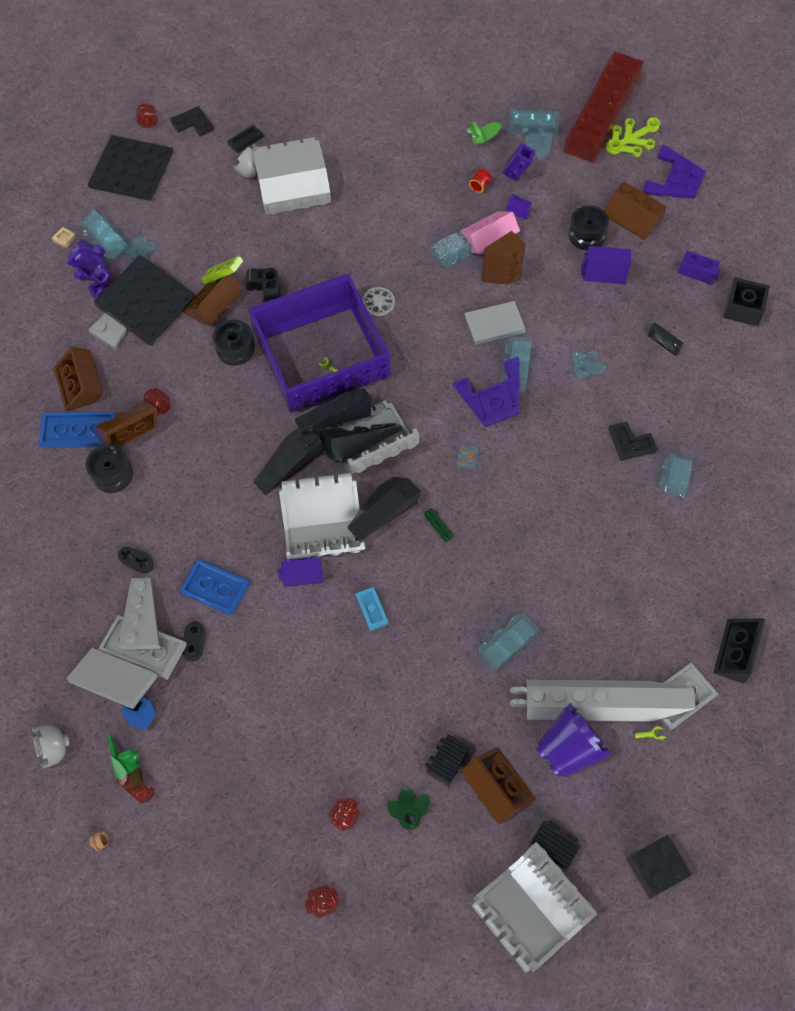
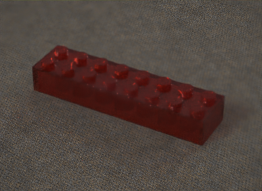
[564,51,644,163]

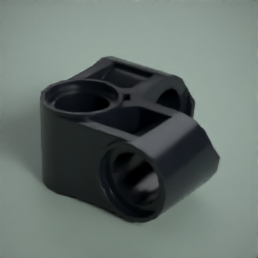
[246,268,281,302]

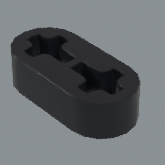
[118,547,154,573]

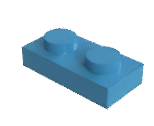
[355,587,388,631]

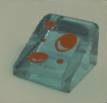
[456,445,479,470]

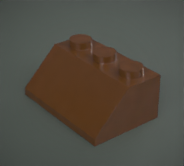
[604,181,667,240]
[481,230,526,285]
[182,274,243,325]
[53,346,103,412]
[96,402,157,447]
[460,747,536,825]

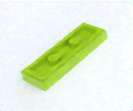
[201,256,243,284]

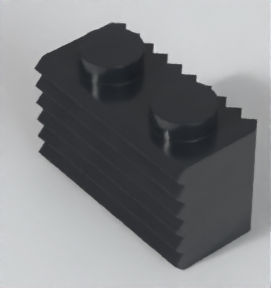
[425,734,470,787]
[529,821,582,870]

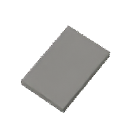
[464,301,526,345]
[661,662,719,731]

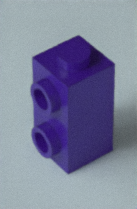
[502,143,536,181]
[678,251,721,285]
[278,557,323,587]

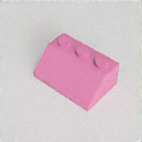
[455,211,520,255]

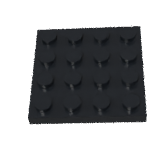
[88,135,174,201]
[94,254,195,346]

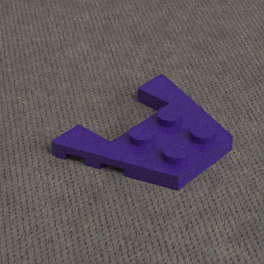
[643,145,705,199]
[452,356,520,427]

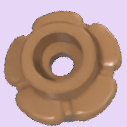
[89,830,109,852]

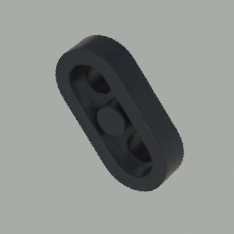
[182,621,206,662]

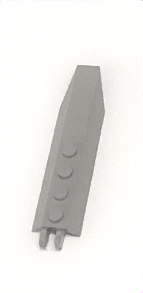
[510,679,695,722]

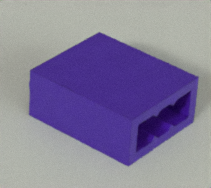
[581,246,631,285]

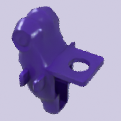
[67,239,112,285]

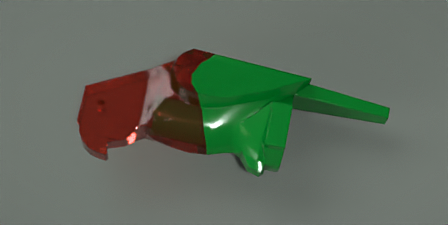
[108,735,155,804]

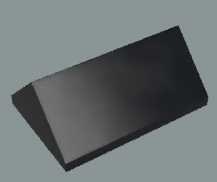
[713,618,765,684]

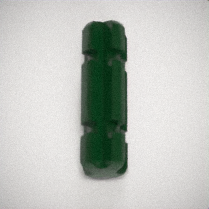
[424,508,453,542]

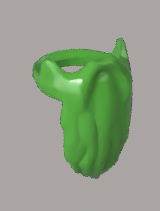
[467,121,501,145]

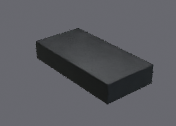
[227,125,263,153]
[648,322,683,356]

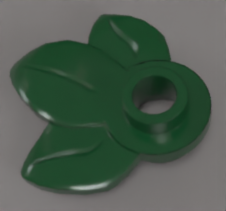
[387,786,430,830]

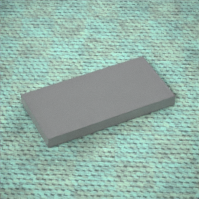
[98,615,187,680]
[67,648,157,709]

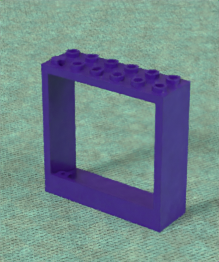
[248,273,391,412]

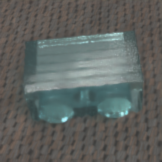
[431,231,471,269]
[659,453,694,498]

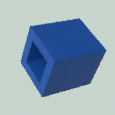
[121,698,156,731]

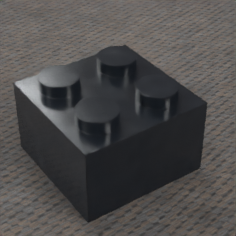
[723,277,770,326]
[626,835,692,899]

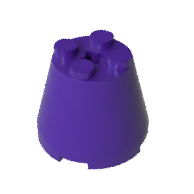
[536,703,612,777]

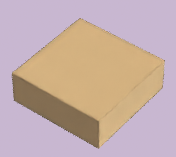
[52,227,77,248]

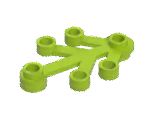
[606,118,660,157]

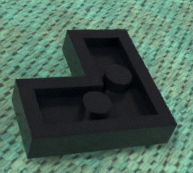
[170,106,214,137]
[608,422,657,461]

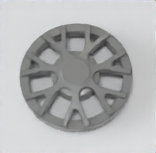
[362,287,395,316]

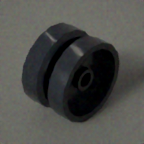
[569,205,609,250]
[213,319,255,366]
[85,444,134,493]

